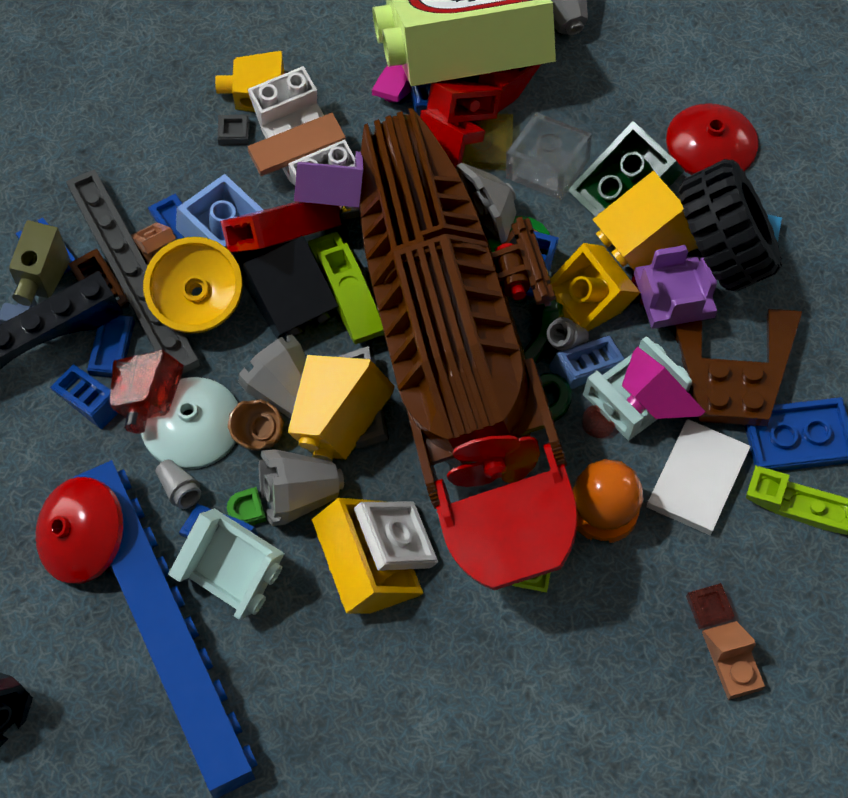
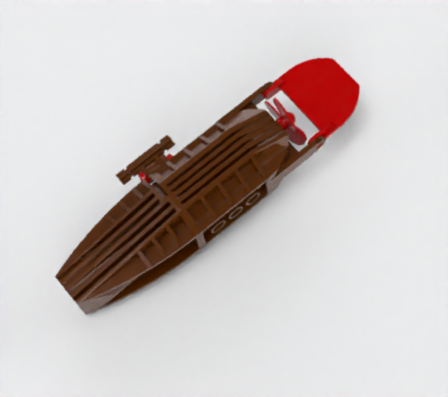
[360,108,578,591]

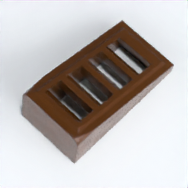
[69,248,129,308]

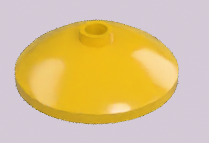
[143,237,243,333]

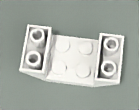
[248,66,355,185]

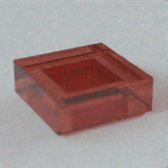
[686,583,734,629]

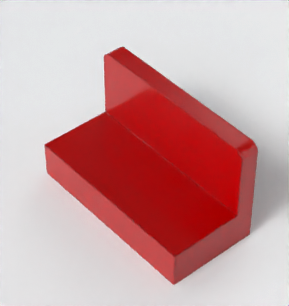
[420,109,485,168]

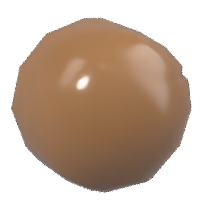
[228,399,284,451]

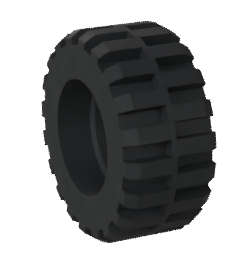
[679,159,782,292]

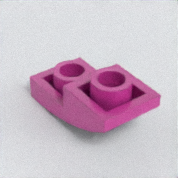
[372,65,411,102]

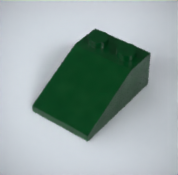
[568,121,684,217]

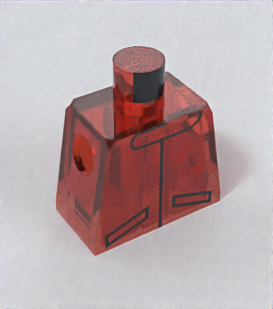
[110,350,184,434]

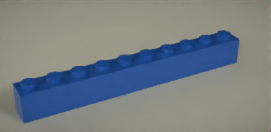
[73,460,258,798]

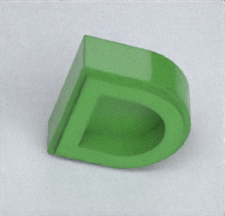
[227,487,266,525]

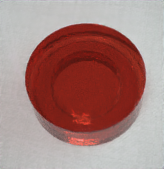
[582,405,615,438]

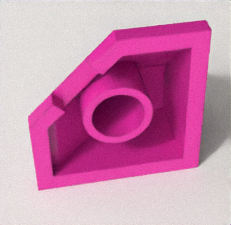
[622,347,706,419]

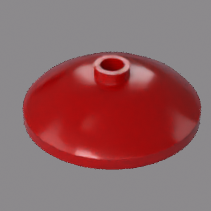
[666,103,758,175]
[36,477,123,584]

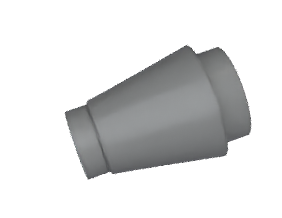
[547,317,589,351]
[155,459,201,509]

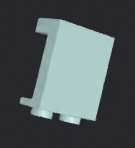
[583,337,692,441]
[168,508,285,620]

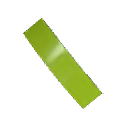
[746,465,848,535]

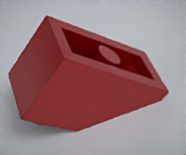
[427,79,502,123]

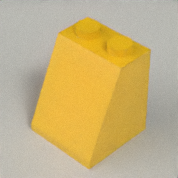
[592,171,698,271]
[288,355,395,461]

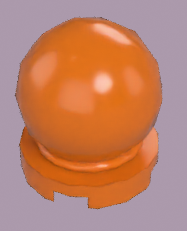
[573,459,644,543]

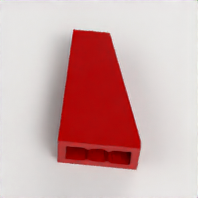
[220,202,342,252]

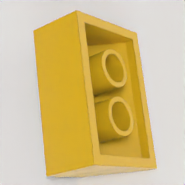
[312,498,423,614]

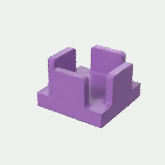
[634,245,717,329]

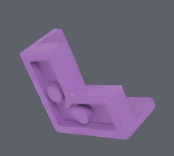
[294,151,363,208]

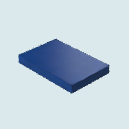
[744,397,848,471]

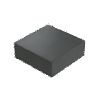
[217,114,250,145]

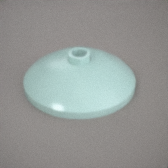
[140,377,238,470]

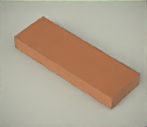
[247,112,346,176]

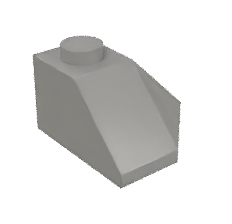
[456,163,516,244]

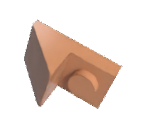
[131,222,176,266]
[702,621,765,700]

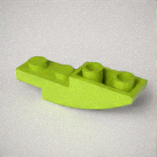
[307,232,384,345]

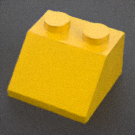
[550,243,641,331]

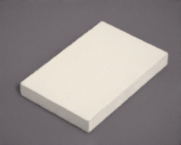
[646,419,751,536]

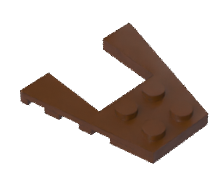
[673,309,802,427]

